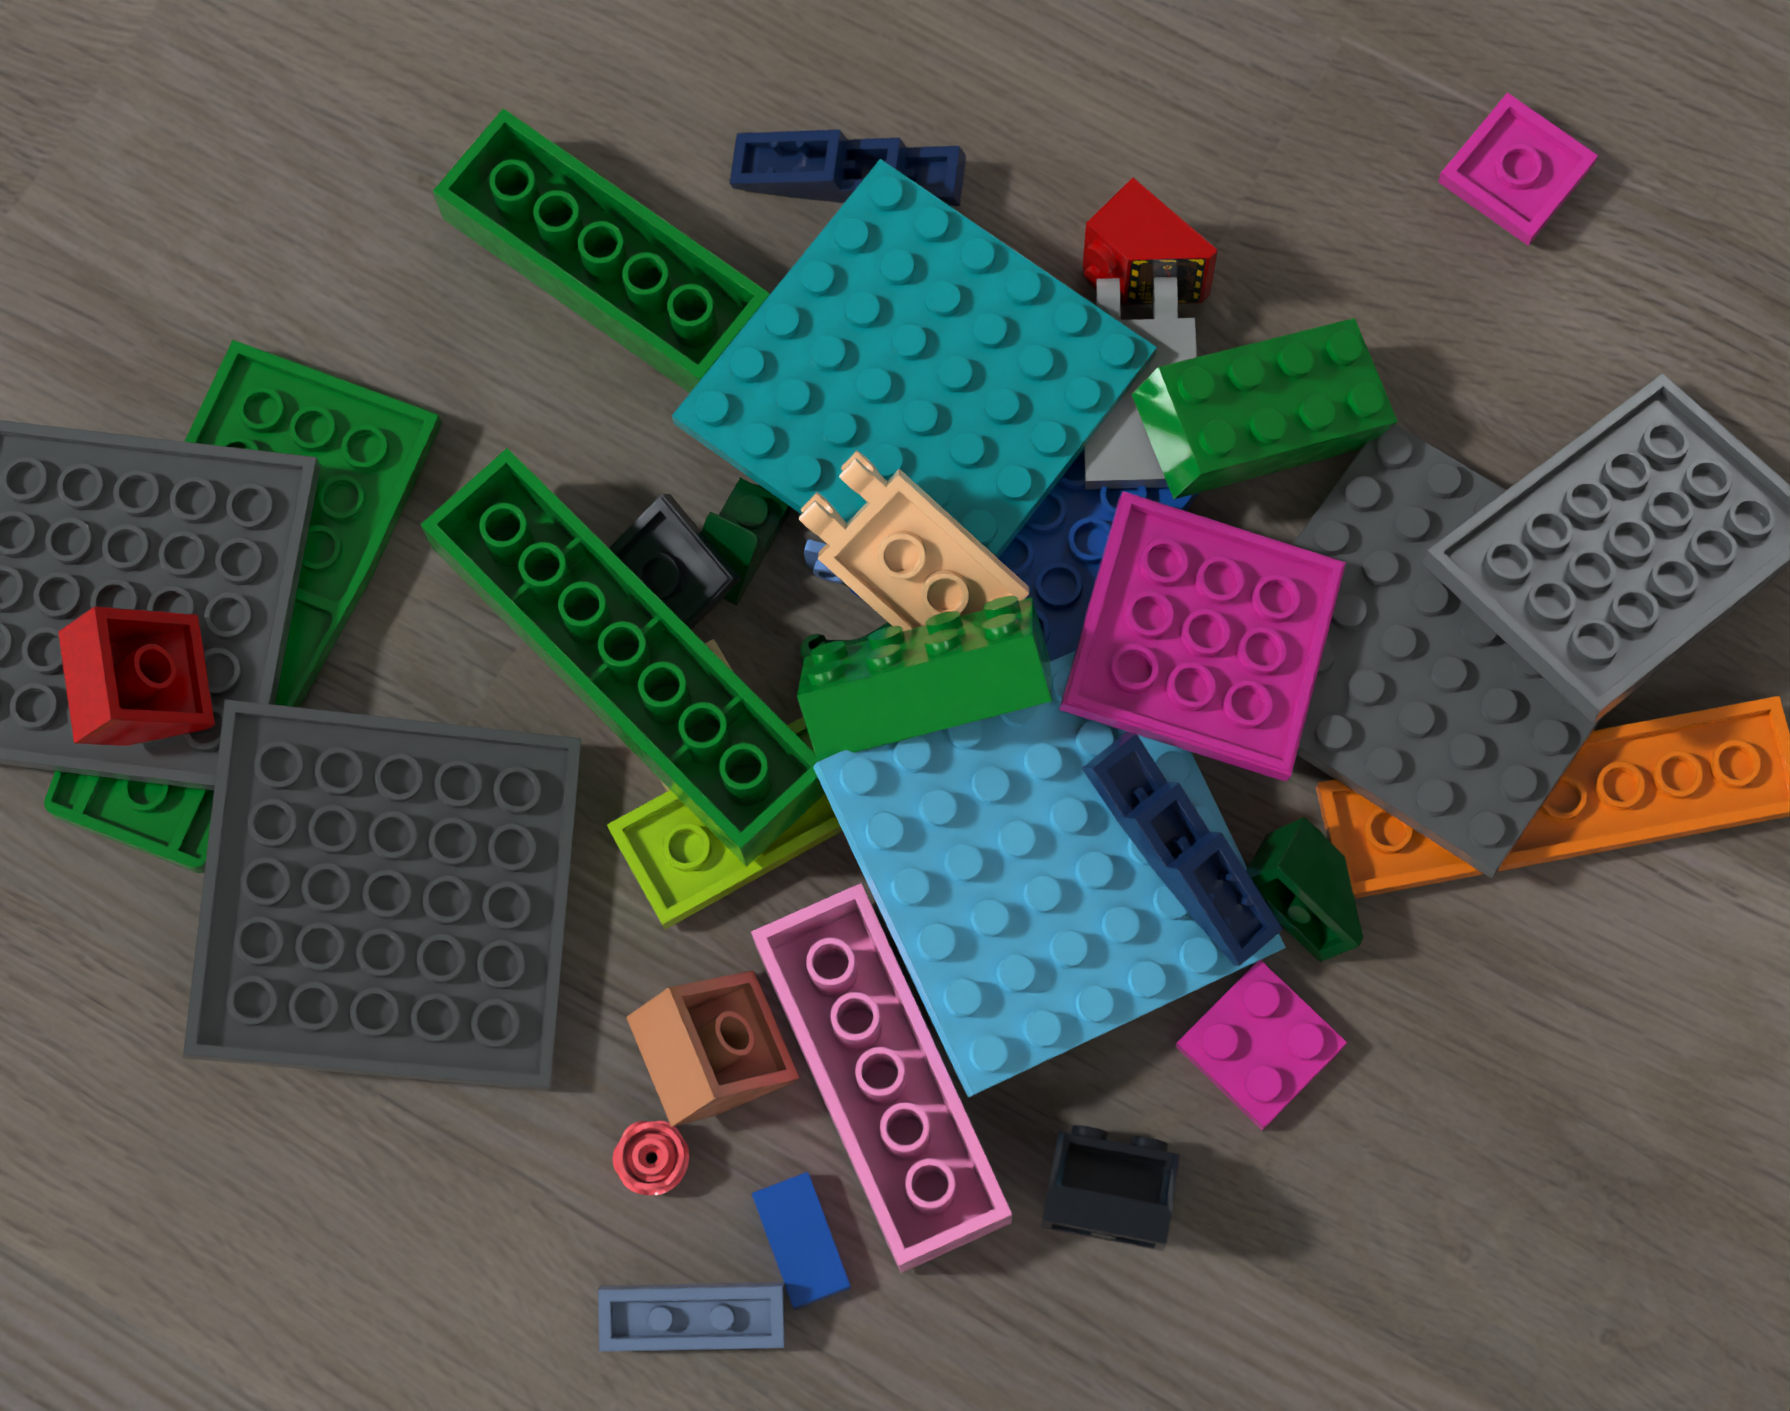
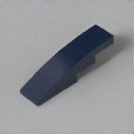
[729,129,966,207]
[1082,733,1283,966]

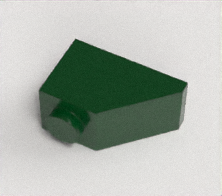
[1246,817,1363,962]

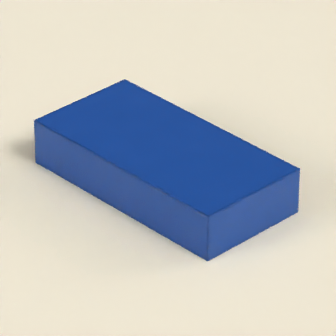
[751,1172,851,1310]

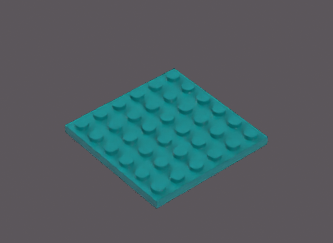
[672,159,1157,558]

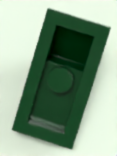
[701,477,792,606]

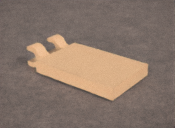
[799,450,1029,631]

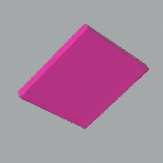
[1059,491,1346,782]

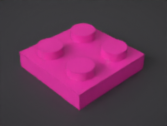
[1438,92,1598,246]
[1176,960,1347,1131]

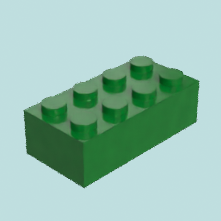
[1132,318,1398,499]
[797,596,1052,762]

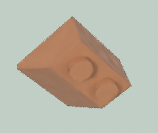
[626,970,799,1127]

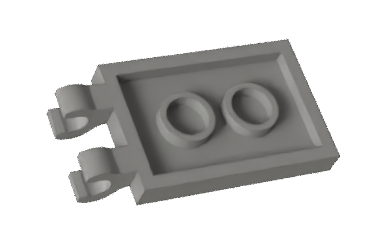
[1084,277,1197,489]

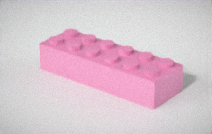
[751,883,1012,1273]

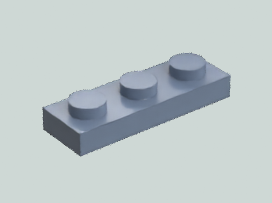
[598,1282,785,1351]

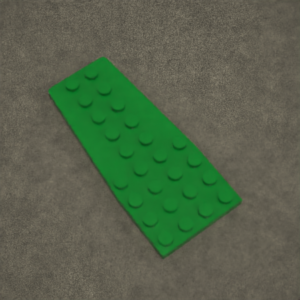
[44,339,442,873]

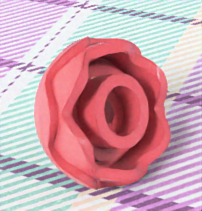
[613,1121,689,1195]

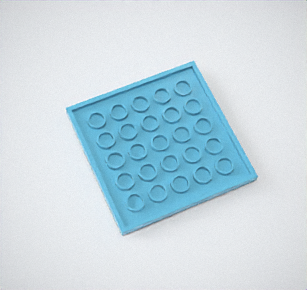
[813,651,1286,1097]

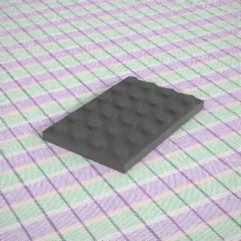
[1422,373,1790,724]

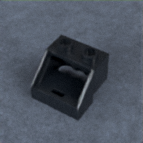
[1041,1125,1180,1251]

